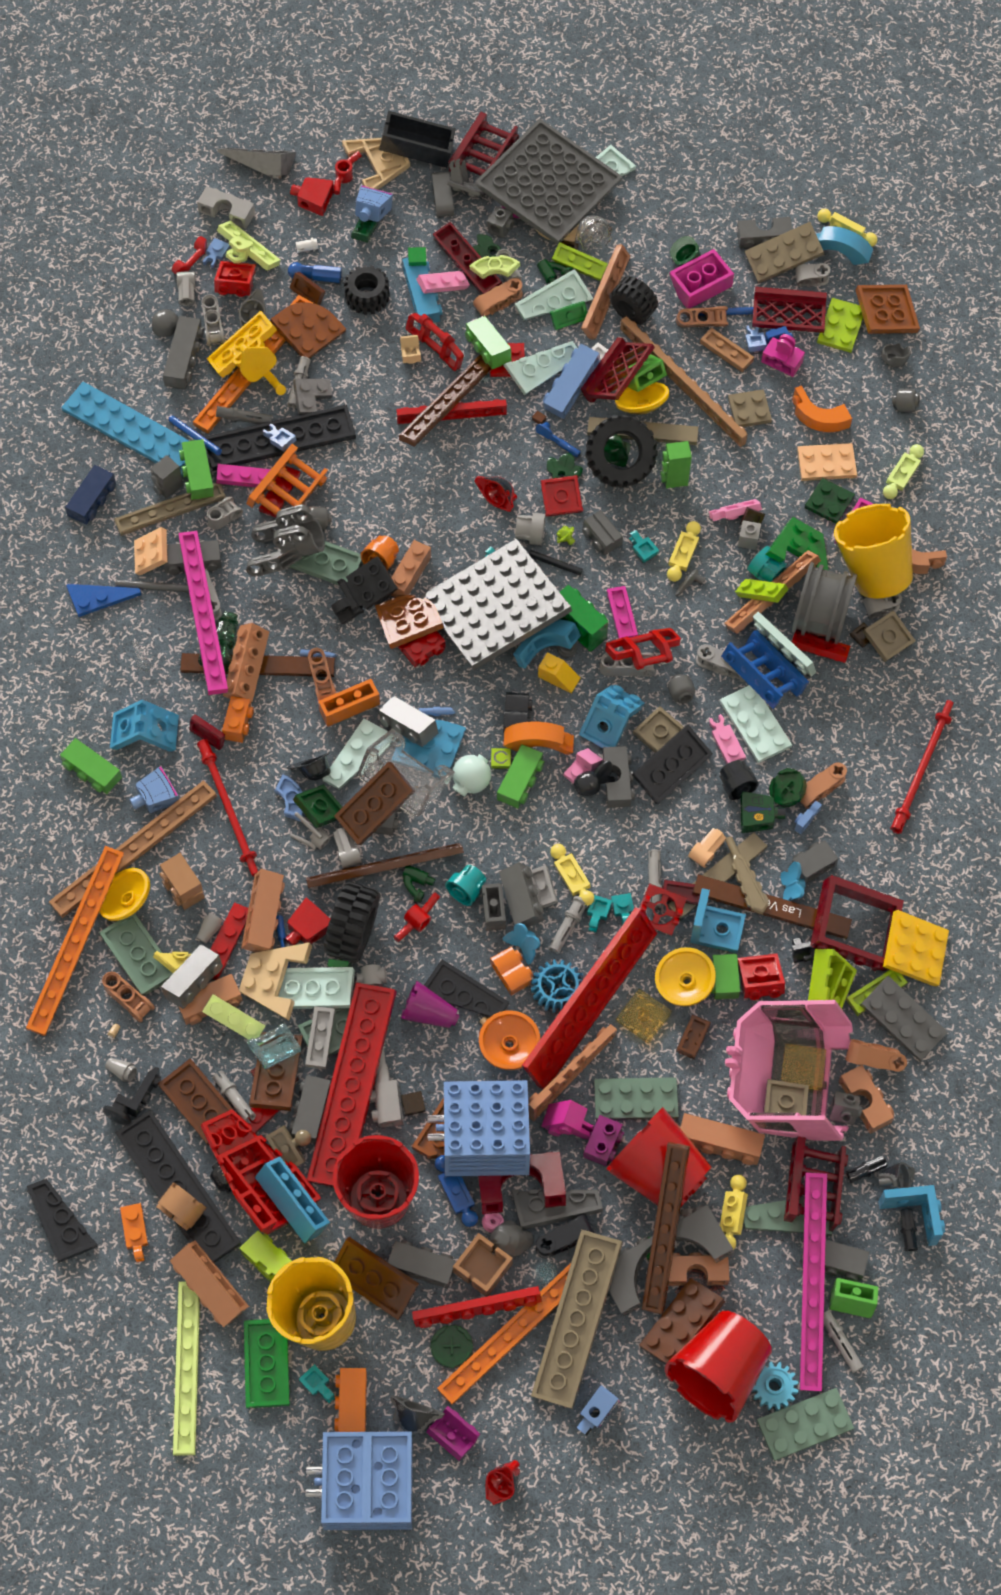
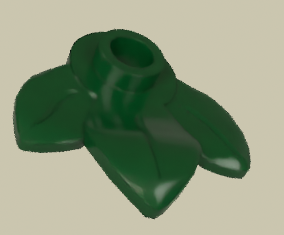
[473,234,501,258]
[547,453,583,479]

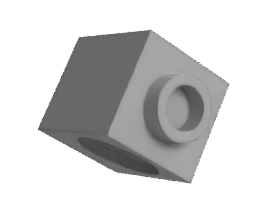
[738,520,761,550]

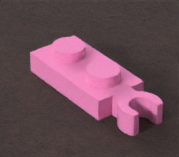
[709,499,762,521]
[709,714,746,764]

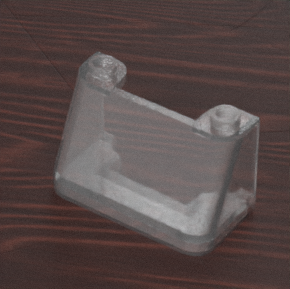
[358,729,455,817]

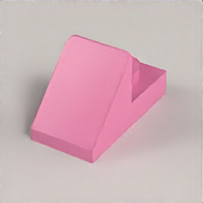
[563,748,603,784]

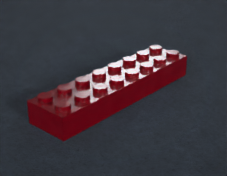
[433,222,502,295]

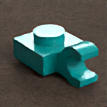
[629,530,659,563]
[611,893,634,925]
[587,895,613,933]
[299,1364,335,1404]

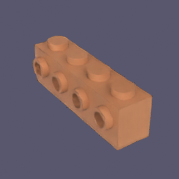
[223,623,269,702]
[241,869,285,952]
[680,1113,765,1165]
[170,1241,249,1327]

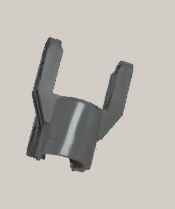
[246,505,325,577]

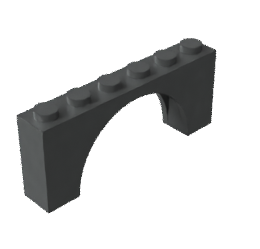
[609,1205,735,1316]

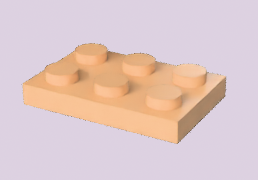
[797,443,857,481]

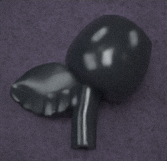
[574,761,615,796]

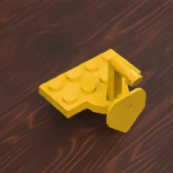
[207,311,286,395]

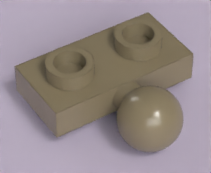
[265,1125,311,1166]

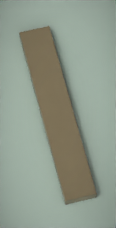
[587,417,698,445]
[114,483,226,536]
[667,832,767,921]

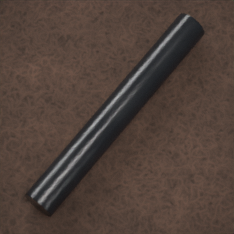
[529,550,583,576]

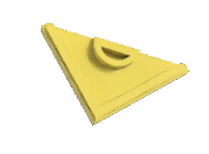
[153,951,191,973]

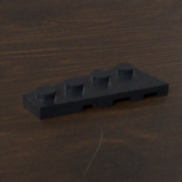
[424,959,509,1017]
[27,1178,98,1263]

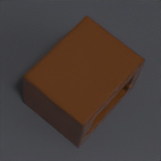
[532,411,547,424]

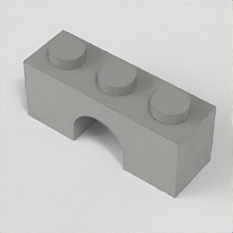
[197,186,255,229]

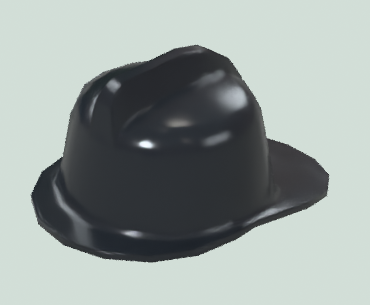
[286,752,331,781]

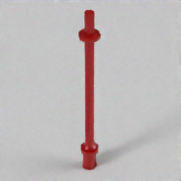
[890,700,954,834]
[197,739,258,877]

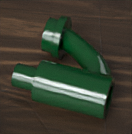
[537,259,573,284]
[402,865,436,903]

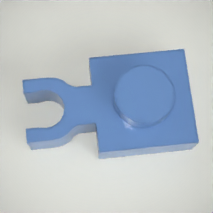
[203,238,231,269]
[746,325,767,352]
[263,424,297,451]
[795,800,822,834]

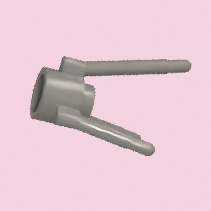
[290,812,330,850]

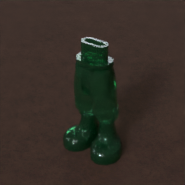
[198,612,238,672]

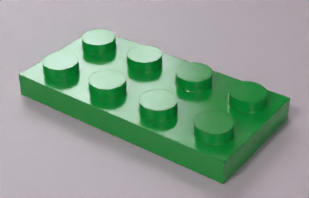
[244,1319,290,1409]

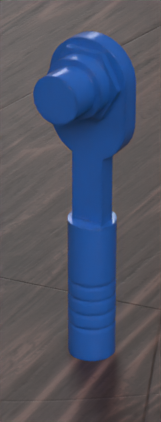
[536,422,581,458]
[276,915,290,968]

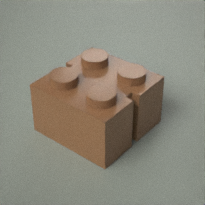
[159,853,205,910]
[453,1233,513,1297]

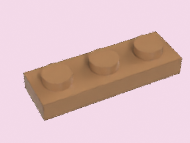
[700,328,754,372]

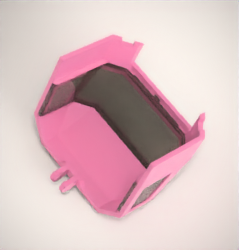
[725,1000,853,1141]

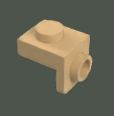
[400,335,421,364]

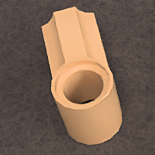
[688,828,726,868]

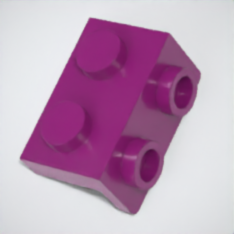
[426,1406,480,1461]

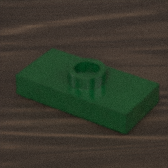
[351,219,379,243]

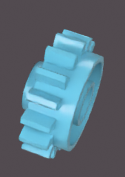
[751,1362,798,1411]

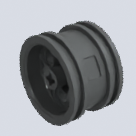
[792,562,857,644]

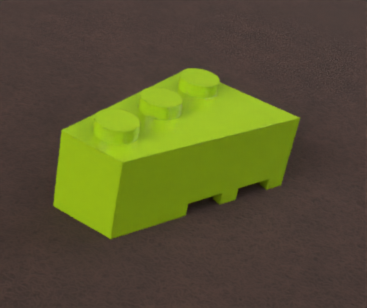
[808,949,857,1009]
[239,1230,291,1283]

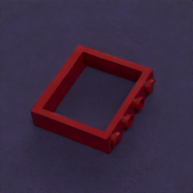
[810,875,904,971]

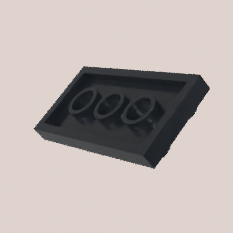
[631,724,713,804]

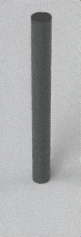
[115,580,189,592]

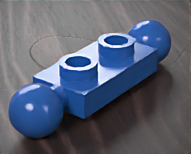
[435,1155,478,1227]

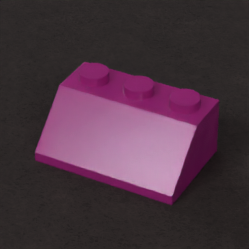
[669,249,734,309]

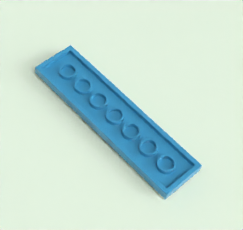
[61,382,189,477]

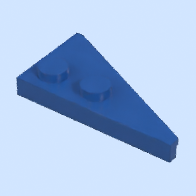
[66,584,141,617]

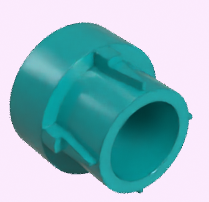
[747,546,787,582]
[445,864,486,906]

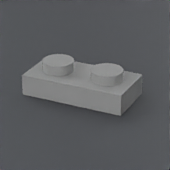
[531,865,558,908]

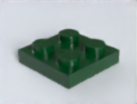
[804,478,855,524]
[293,784,342,829]

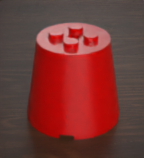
[606,1107,711,1207]
[333,1135,419,1229]
[665,1311,772,1423]

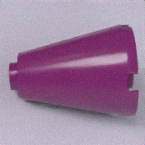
[400,981,459,1028]

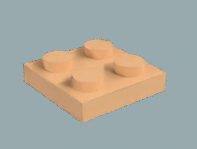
[134,527,167,575]

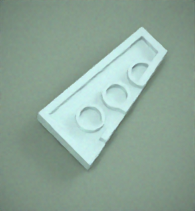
[323,719,397,790]

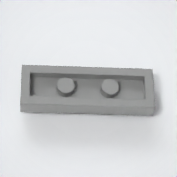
[305,1006,335,1069]

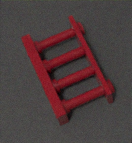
[449,112,519,176]
[784,1136,848,1232]

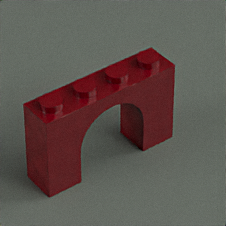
[478,1152,566,1215]

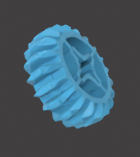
[531,959,583,1013]

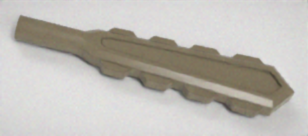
[725,836,769,915]

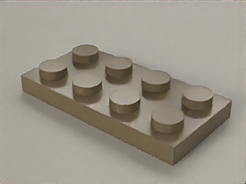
[744,222,824,283]

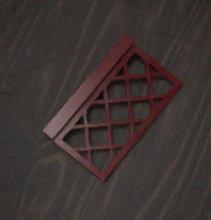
[752,286,827,333]
[580,337,655,403]

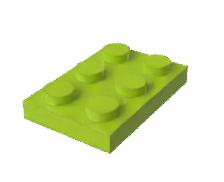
[817,298,863,353]

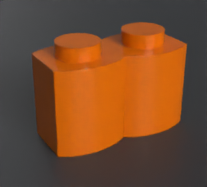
[490,947,533,996]

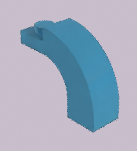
[816,226,873,265]
[513,620,581,668]

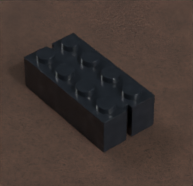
[379,111,456,168]

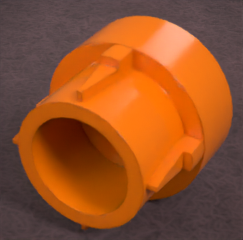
[361,535,399,571]

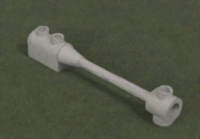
[357,964,404,1127]

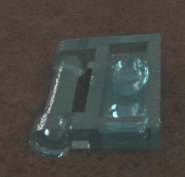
[247,1022,301,1069]

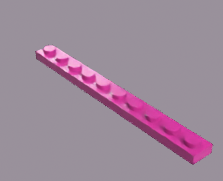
[178,531,228,695]
[800,1173,827,1391]

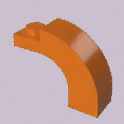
[792,385,852,432]
[503,722,574,755]

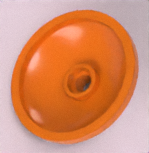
[479,1011,540,1070]

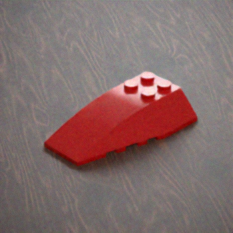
[201,1109,321,1235]

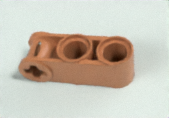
[473,278,523,318]
[676,306,729,327]
[308,648,336,701]
[800,762,847,809]
[102,971,155,1023]
[845,1039,907,1072]

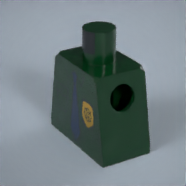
[740,792,786,833]

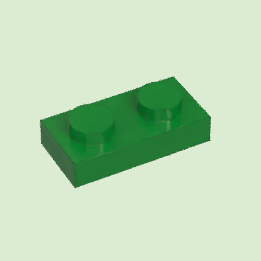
[550,301,588,330]

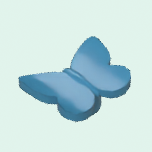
[780,861,806,901]
[503,923,540,965]

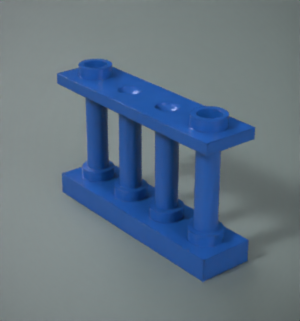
[721,630,809,709]

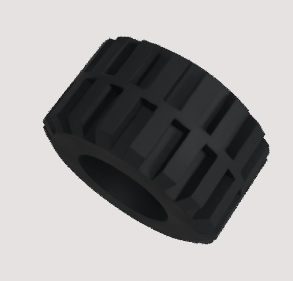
[344,265,390,315]
[609,276,658,325]

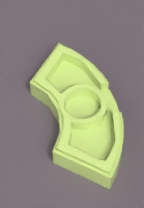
[470,255,520,279]

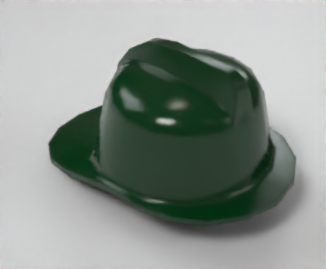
[670,236,701,266]
[604,435,631,467]

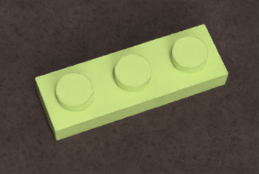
[202,994,265,1043]

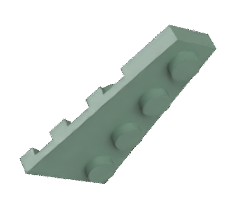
[743,1197,832,1236]

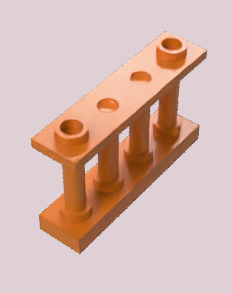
[246,444,328,515]

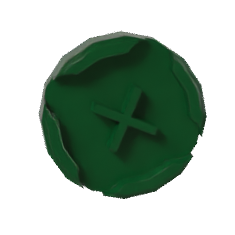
[769,768,807,807]
[430,1325,473,1368]

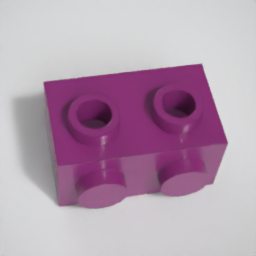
[583,1115,625,1166]

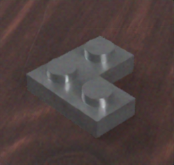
[293,379,332,415]

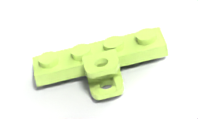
[217,220,281,271]

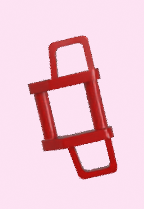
[405,313,464,371]
[605,628,681,670]

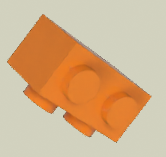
[222,696,254,743]

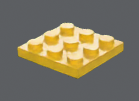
[883,910,949,987]

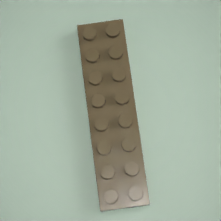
[531,1229,623,1409]

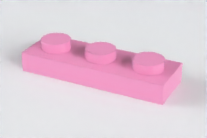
[416,271,470,294]

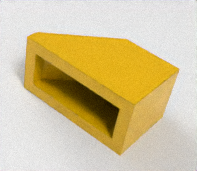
[538,652,581,694]

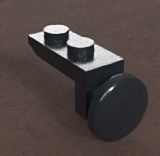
[102,1067,161,1125]

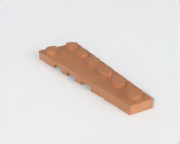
[528,1024,617,1122]

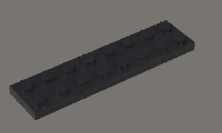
[205,404,356,471]
[115,1110,241,1263]

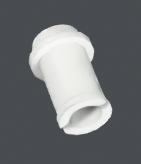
[296,237,318,253]

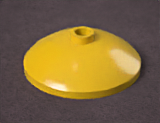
[615,382,669,414]
[99,868,150,921]
[655,947,716,1006]

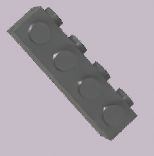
[163,316,204,389]

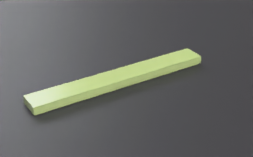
[173,1282,200,1456]

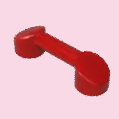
[172,236,207,275]

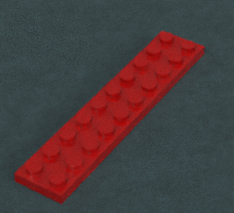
[521,907,658,1090]
[307,983,397,1187]

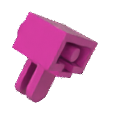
[761,334,805,377]
[541,1100,594,1140]

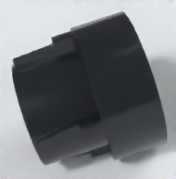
[719,760,759,800]

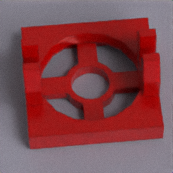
[639,883,687,936]

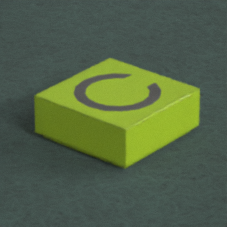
[491,748,511,769]

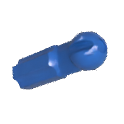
[288,262,342,283]

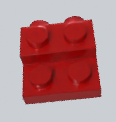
[214,261,256,297]
[398,631,446,667]
[738,954,785,1000]

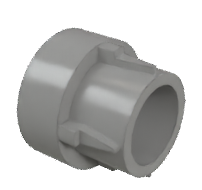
[515,513,546,546]

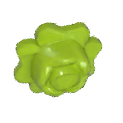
[557,526,575,545]

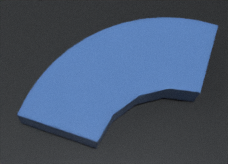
[274,775,305,822]

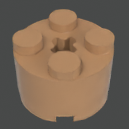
[156,1182,207,1231]

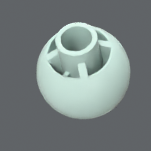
[452,754,491,797]

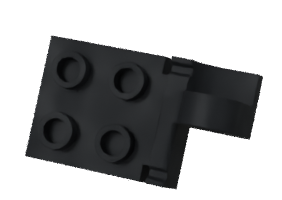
[331,556,398,625]

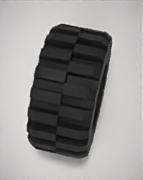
[585,415,658,488]
[324,882,380,963]

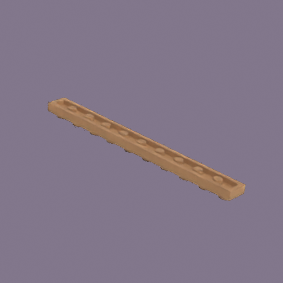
[620,316,748,447]
[49,780,217,918]

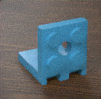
[579,685,645,748]
[110,699,179,751]
[690,888,746,953]
[878,1185,945,1246]

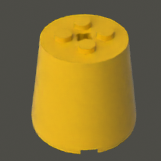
[834,504,913,599]
[266,1257,356,1351]

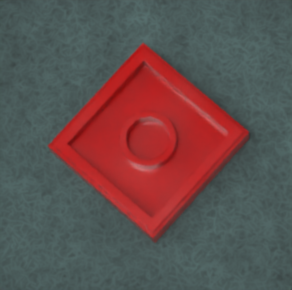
[540,475,583,517]

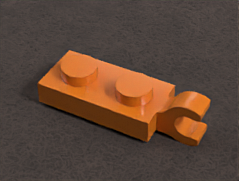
[120,1203,148,1262]

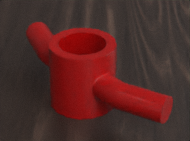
[333,151,362,195]
[394,892,440,942]

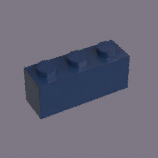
[65,465,116,525]

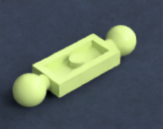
[883,444,924,499]

